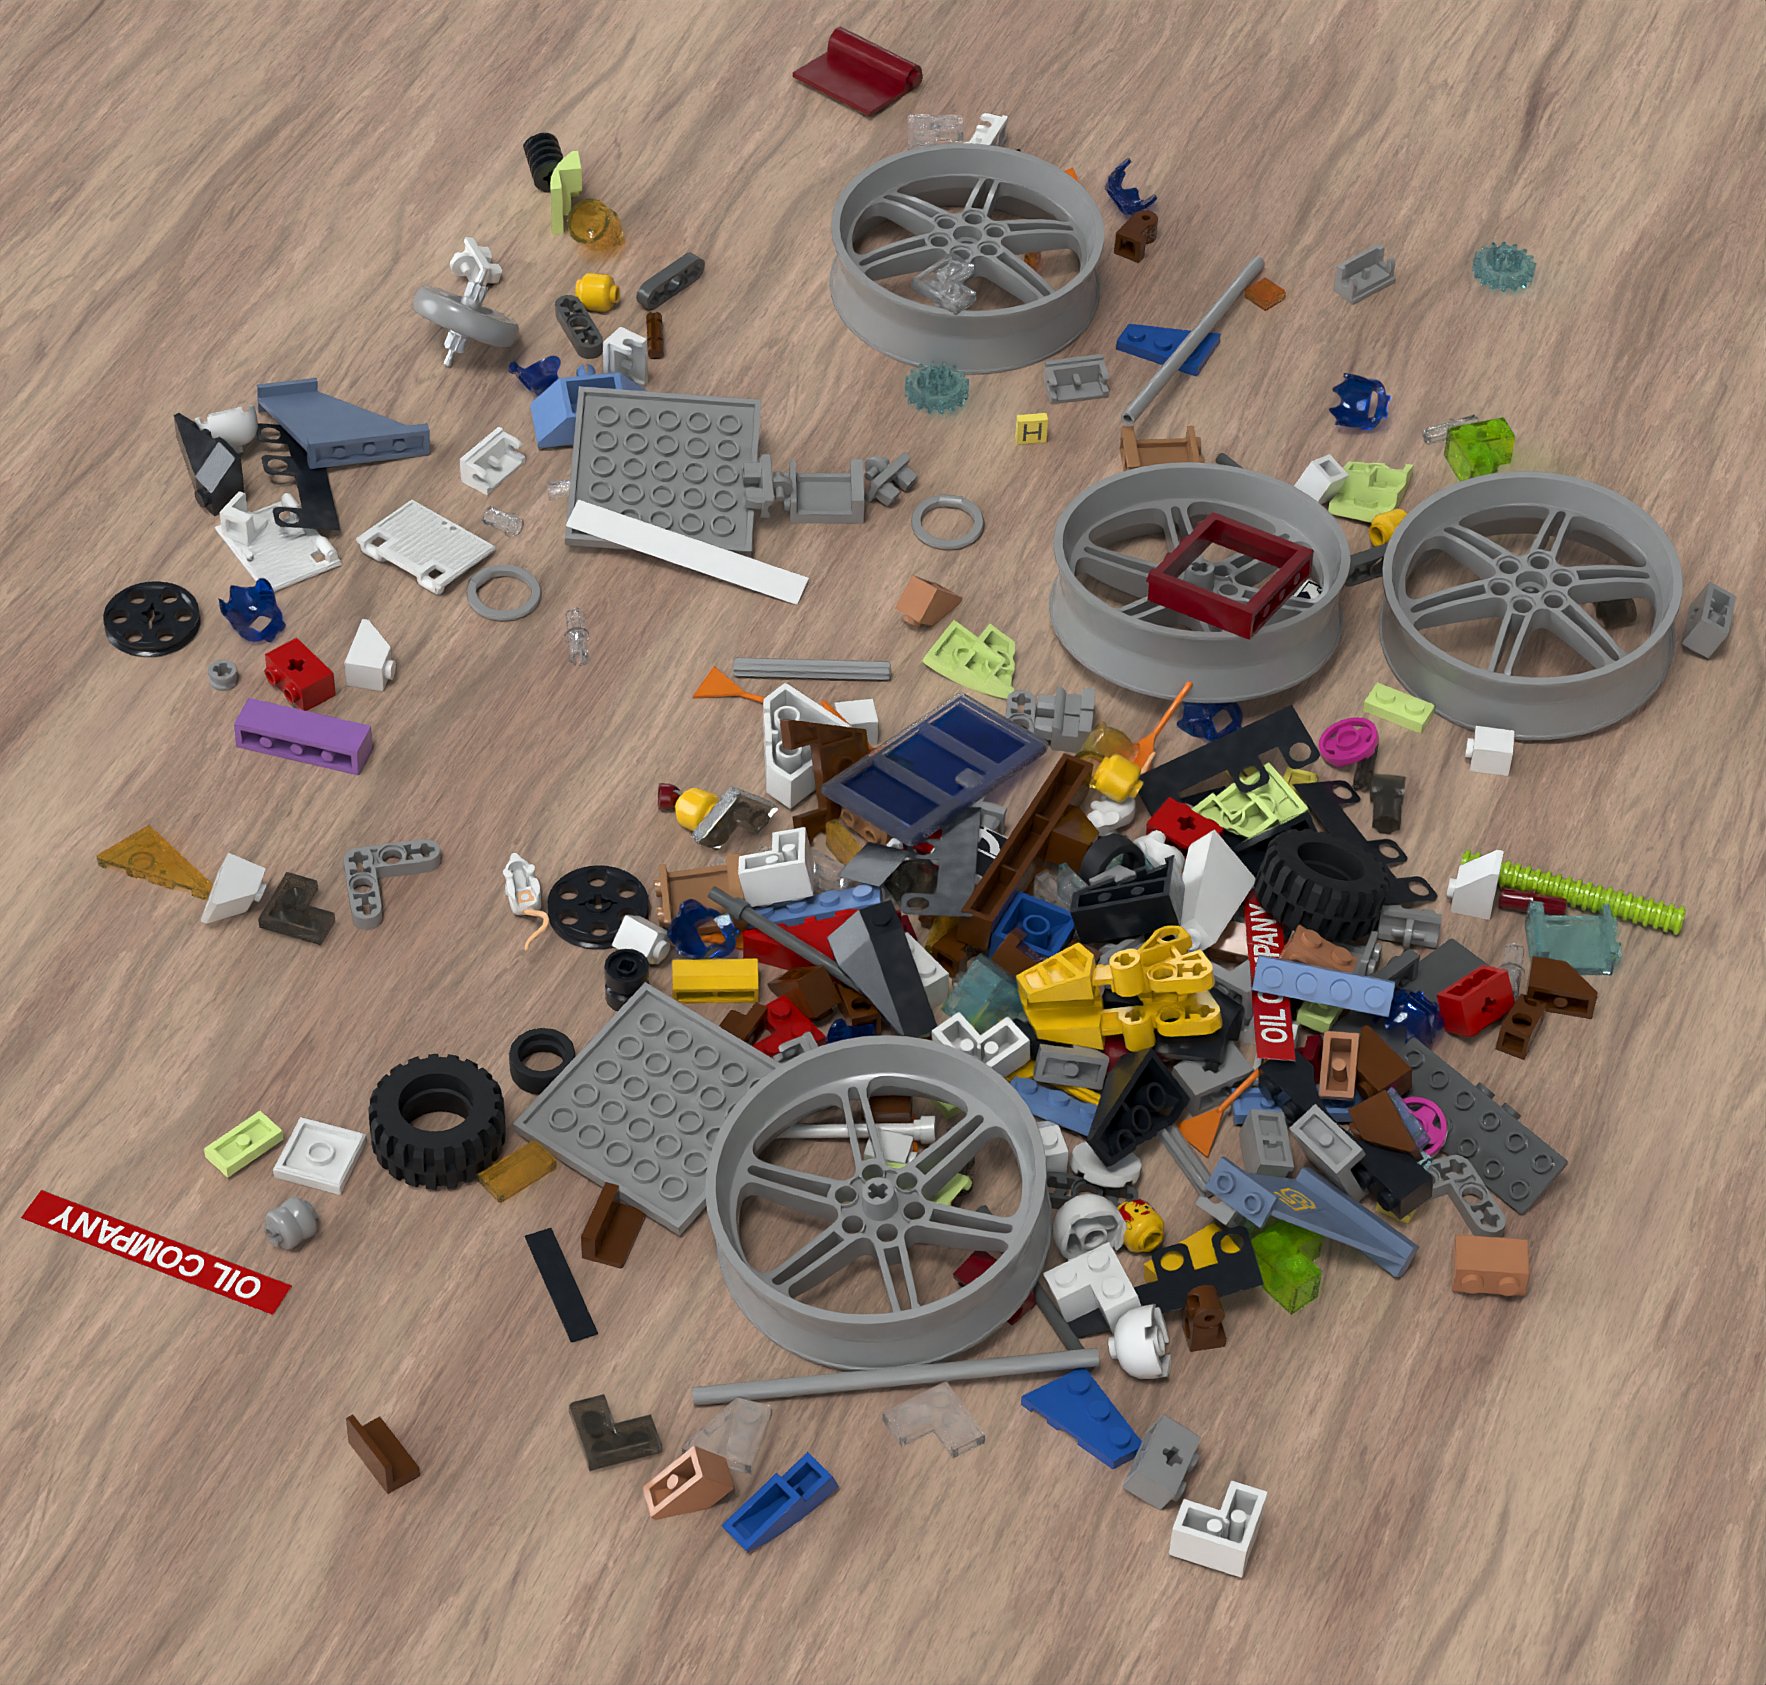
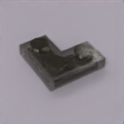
[691,786,778,851]
[258,872,335,945]
[568,1394,662,1471]

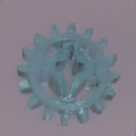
[1472,242,1536,292]
[904,361,969,414]

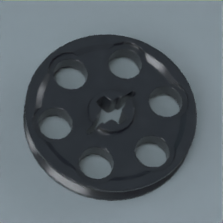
[103,581,200,657]
[547,865,649,949]

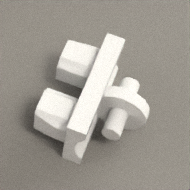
[450,237,502,286]

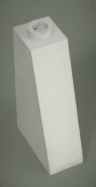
[1173,829,1256,953]

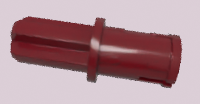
[1499,887,1567,917]

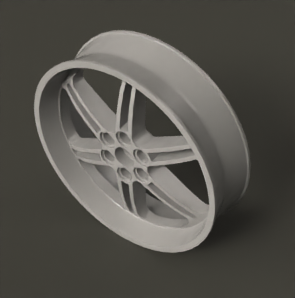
[830,143,1104,375]
[1049,462,1351,703]
[1379,471,1683,740]
[705,1035,1052,1372]

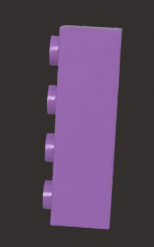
[234,698,373,775]

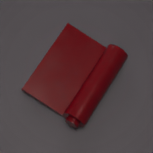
[792,26,923,116]

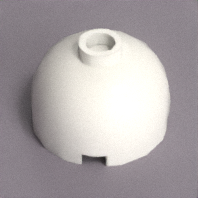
[195,405,258,453]
[1053,1194,1127,1261]
[1108,1304,1171,1379]

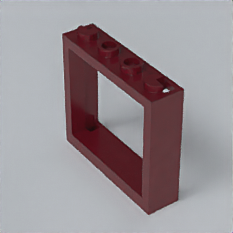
[1146,512,1314,640]

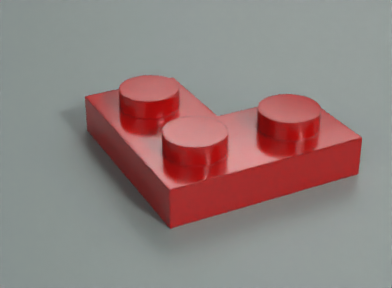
[752,995,826,1058]

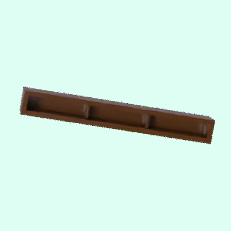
[956,753,1094,951]

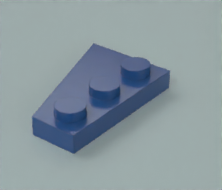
[1116,324,1221,377]
[1021,1368,1142,1469]

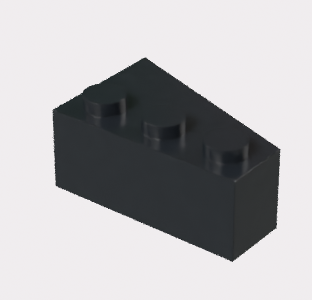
[1070,855,1185,944]

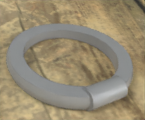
[911,494,984,550]
[466,564,541,621]

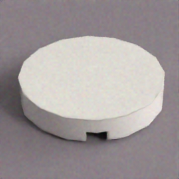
[1070,1142,1142,1188]

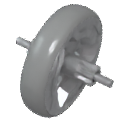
[412,267,519,367]

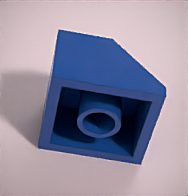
[987,891,1076,968]

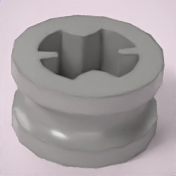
[208,660,238,691]

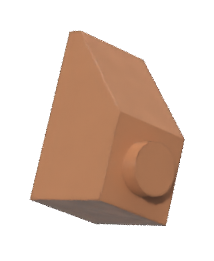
[895,575,963,627]
[1318,1031,1360,1101]
[642,1446,734,1520]

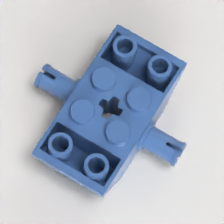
[530,364,647,448]

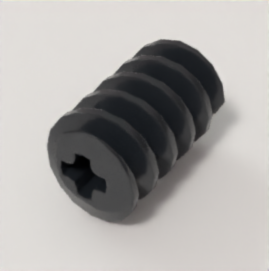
[523,133,563,193]

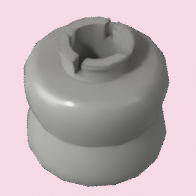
[264,1197,319,1250]

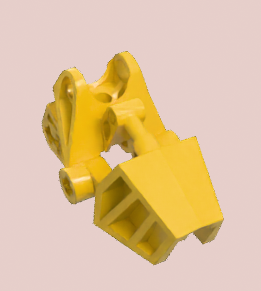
[1016,926,1222,1052]

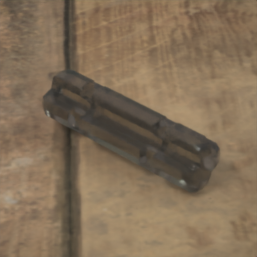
[1352,742,1379,793]

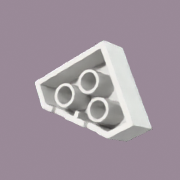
[763,683,852,809]

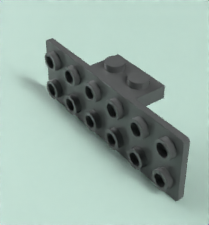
[1320,939,1490,1054]
[1394,1037,1568,1215]

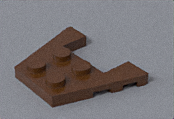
[780,719,873,844]

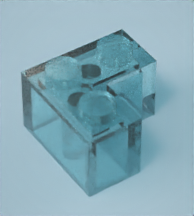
[940,953,1024,1035]

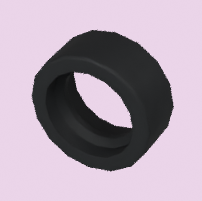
[1080,833,1146,887]
[509,1028,576,1095]

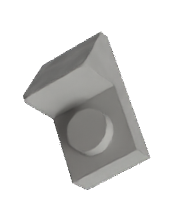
[1209,960,1252,1019]
[1033,1044,1109,1090]

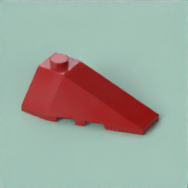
[743,909,860,983]

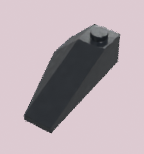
[174,413,245,516]
[827,900,938,1039]
[1086,1047,1190,1168]

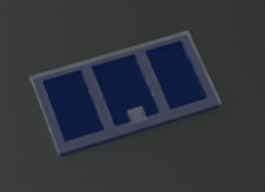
[820,691,1048,847]

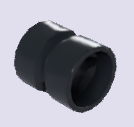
[604,948,649,1012]

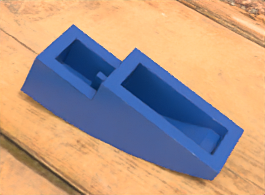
[721,1452,839,1553]

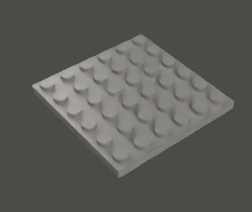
[565,386,761,558]
[513,982,781,1236]

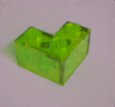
[1444,417,1516,482]
[1251,1220,1323,1315]

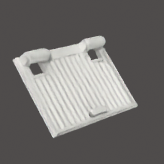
[215,493,342,595]
[356,500,496,595]

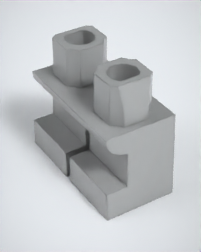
[1034,686,1096,755]

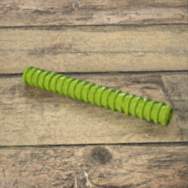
[1460,849,1686,935]

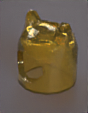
[567,198,626,252]
[1074,721,1140,790]

